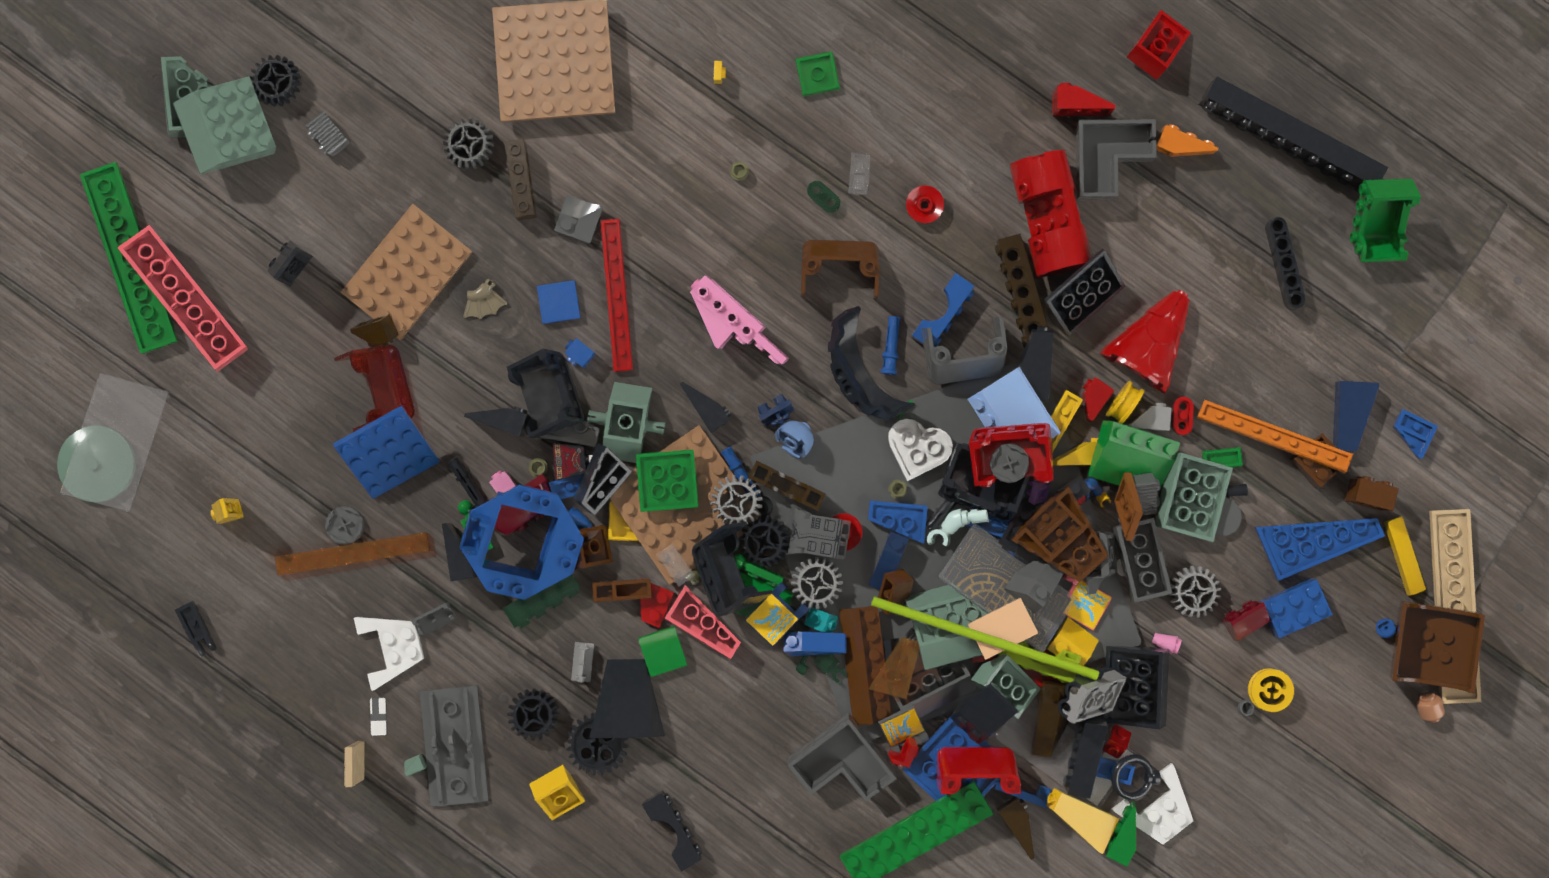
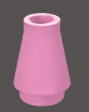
[1152,632,1182,654]

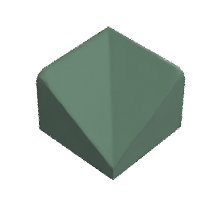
[404,754,427,777]

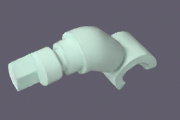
[927,509,989,547]

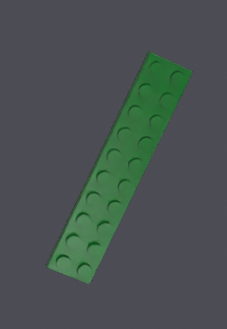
[79,162,179,354]

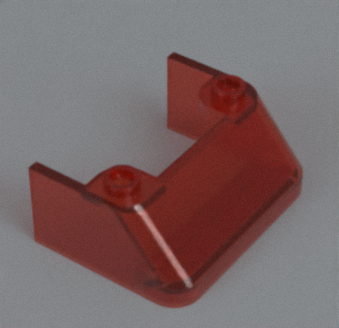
[334,345,415,432]

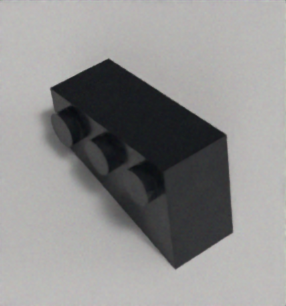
[574,444,632,515]

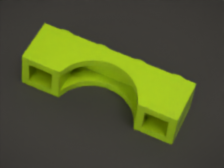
[998,639,1082,683]

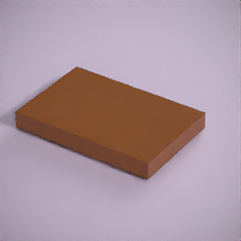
[1114,472,1143,541]

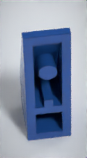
[784,632,846,656]

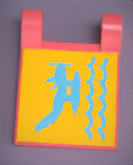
[1063,574,1112,631]

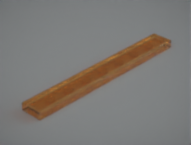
[275,532,430,576]

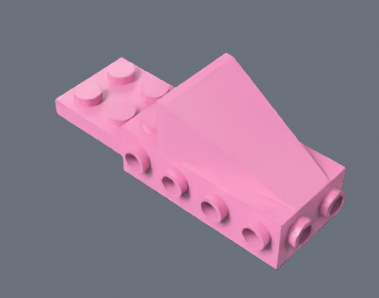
[690,275,789,364]

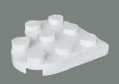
[888,419,953,481]

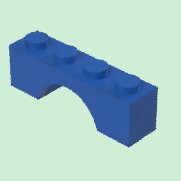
[911,273,975,347]

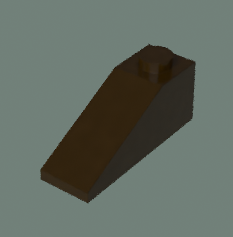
[997,796,1034,860]

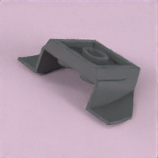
[1086,516,1117,595]

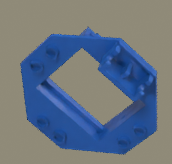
[460,484,584,600]

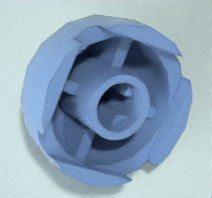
[775,420,814,458]

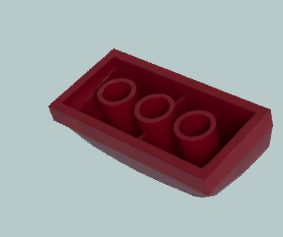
[494,474,551,536]

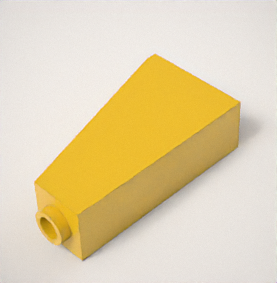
[1046,788,1119,854]

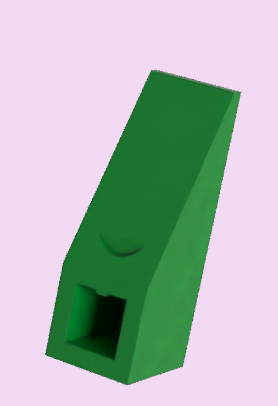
[1105,801,1136,867]

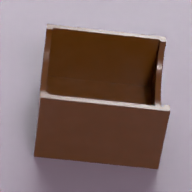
[1390,601,1485,693]

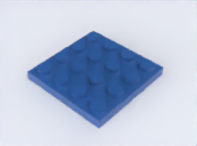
[333,406,440,499]
[902,717,1000,801]

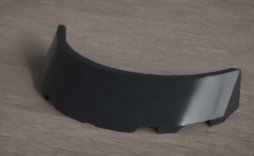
[828,306,915,420]

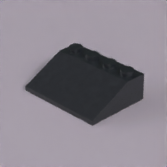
[1044,248,1126,337]
[1104,646,1169,729]

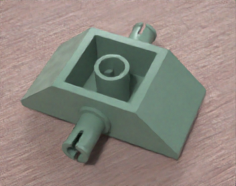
[587,382,665,463]

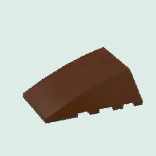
[1011,486,1109,582]

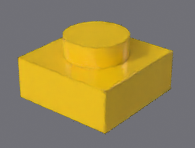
[714,61,726,84]

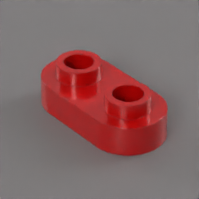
[1172,397,1194,435]

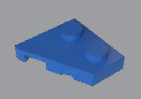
[1393,409,1438,459]

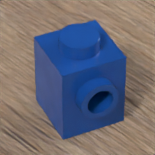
[565,338,596,368]

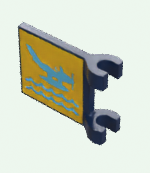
[745,582,809,647]

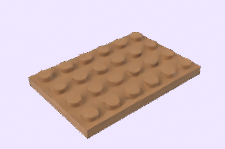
[341,204,473,340]

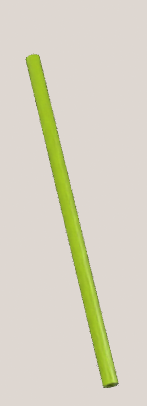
[871,596,1099,680]

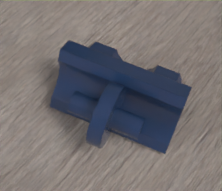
[758,394,794,427]

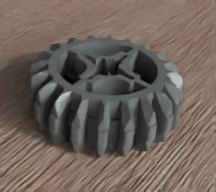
[442,118,494,170]

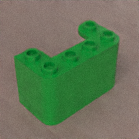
[1350,178,1421,262]

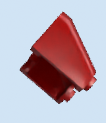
[969,423,1054,488]
[937,747,1021,794]

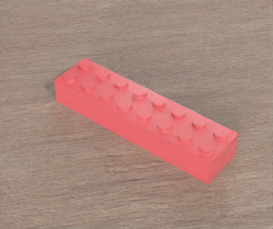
[117,225,248,372]

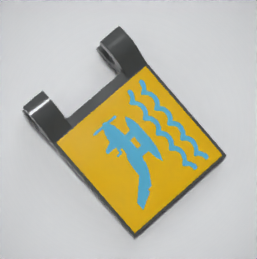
[878,705,929,753]

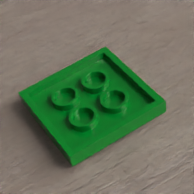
[636,449,698,512]

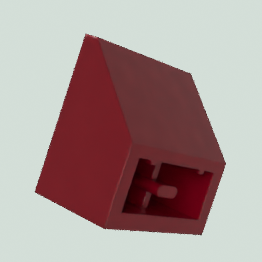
[1222,600,1271,641]

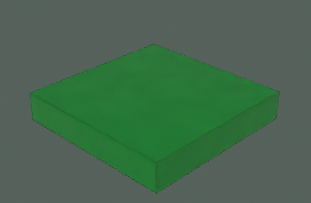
[795,51,840,97]

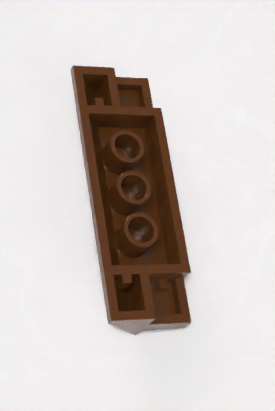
[839,606,891,725]

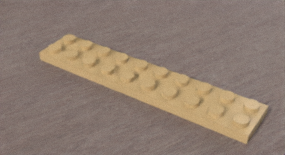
[1429,509,1481,704]

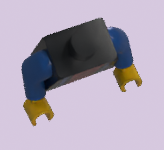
[1056,476,1111,507]

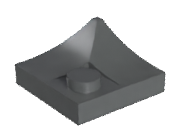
[554,195,603,245]

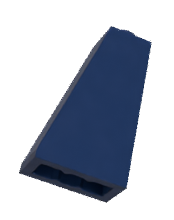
[1333,381,1379,453]

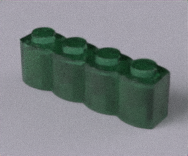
[503,574,581,629]

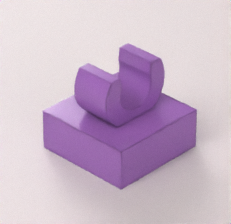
[1026,480,1051,505]

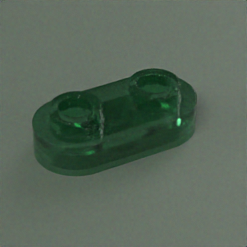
[807,181,840,213]

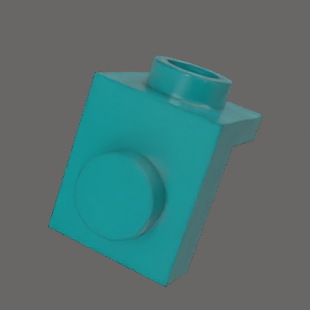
[804,607,838,633]

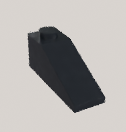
[680,382,731,433]

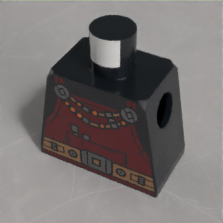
[553,444,593,480]

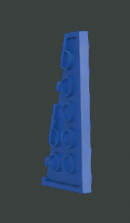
[1254,518,1385,581]

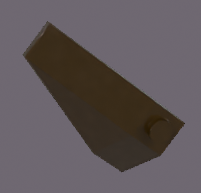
[1031,679,1069,757]

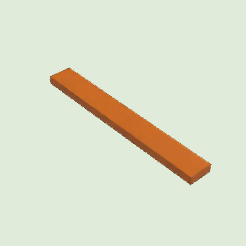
[1197,400,1353,473]

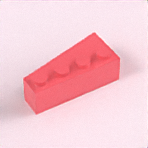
[665,585,741,660]

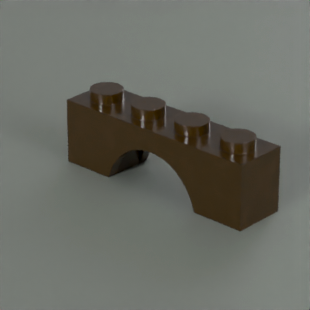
[748,460,826,511]

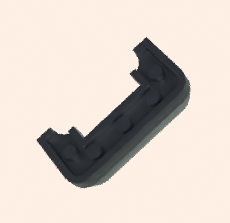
[507,349,584,438]

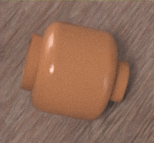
[1416,693,1445,723]

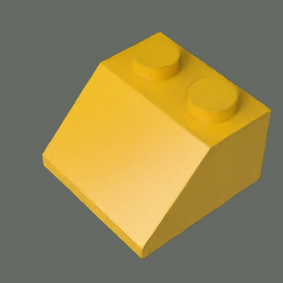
[1045,617,1099,666]
[529,765,585,820]

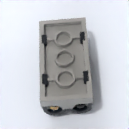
[1058,666,1126,723]

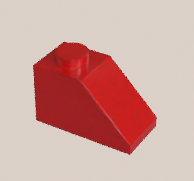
[1082,377,1114,422]

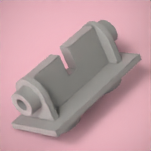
[571,642,594,682]

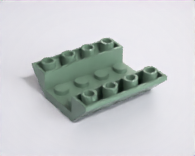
[905,584,990,670]

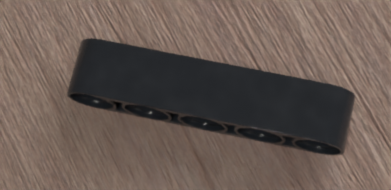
[1265,217,1305,310]

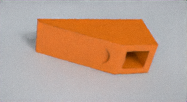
[1156,124,1218,157]

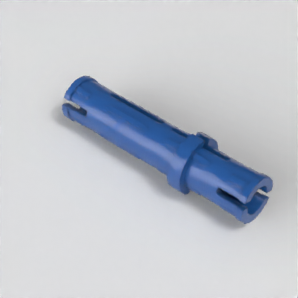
[720,446,761,501]

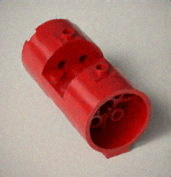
[1010,150,1092,278]

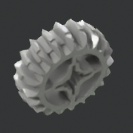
[710,475,762,525]
[791,557,843,609]
[1169,566,1221,618]

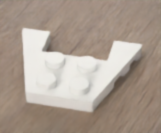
[354,617,424,691]
[1112,763,1193,845]

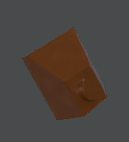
[574,525,613,570]

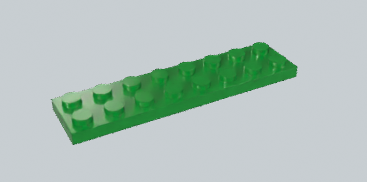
[839,780,994,878]

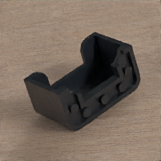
[938,443,1029,522]

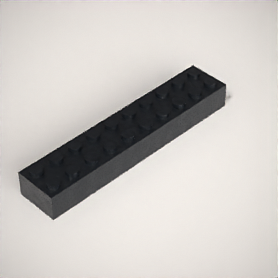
[1198,76,1389,193]

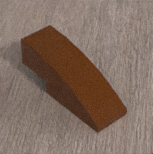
[592,579,652,602]

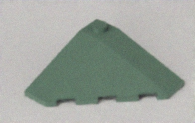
[161,56,212,138]

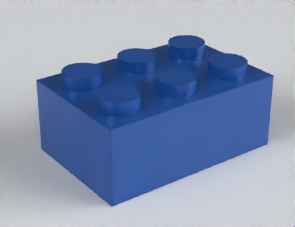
[1260,579,1333,638]

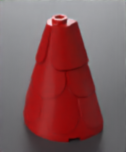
[1100,290,1190,394]

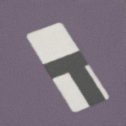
[370,698,386,736]

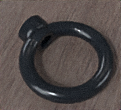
[1111,754,1161,800]

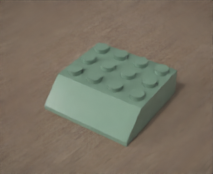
[173,76,276,175]

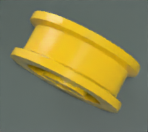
[1106,380,1145,424]
[1248,668,1294,712]

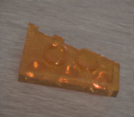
[868,637,919,699]

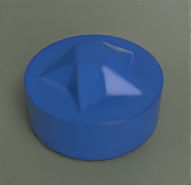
[1376,618,1397,638]

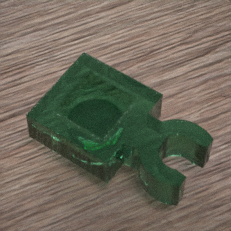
[813,654,847,683]

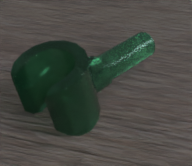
[796,655,809,675]

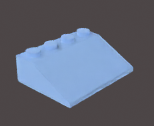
[968,367,1061,439]

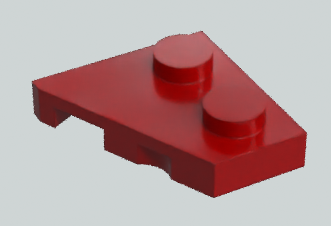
[640,578,674,628]

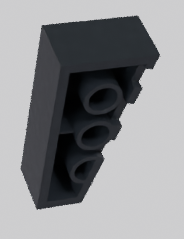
[1063,714,1108,799]

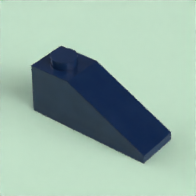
[869,531,909,590]

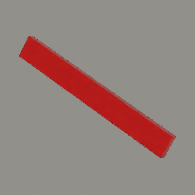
[600,219,633,372]

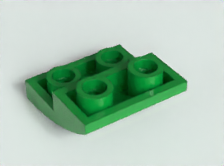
[638,626,687,677]

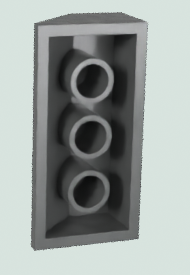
[888,661,977,718]

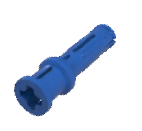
[880,316,901,375]

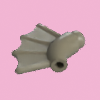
[463,279,507,320]

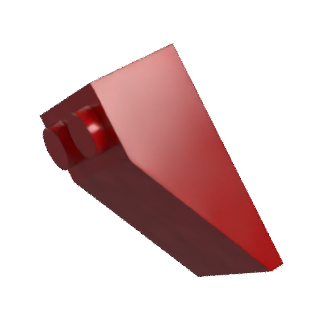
[1126,10,1191,80]
[1052,82,1115,116]

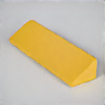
[1384,516,1426,596]

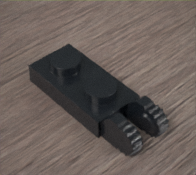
[175,601,216,657]

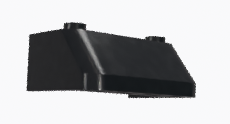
[692,522,773,617]

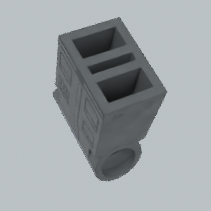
[787,507,851,559]

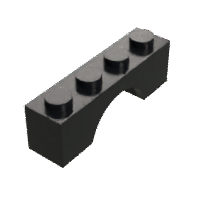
[642,790,703,872]

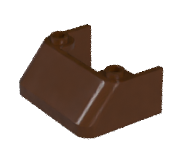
[801,240,879,300]

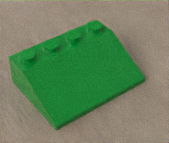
[1088,421,1180,493]

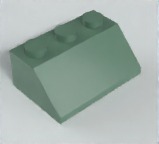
[971,654,1041,719]

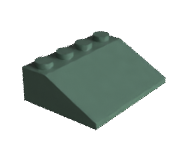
[1154,452,1233,542]

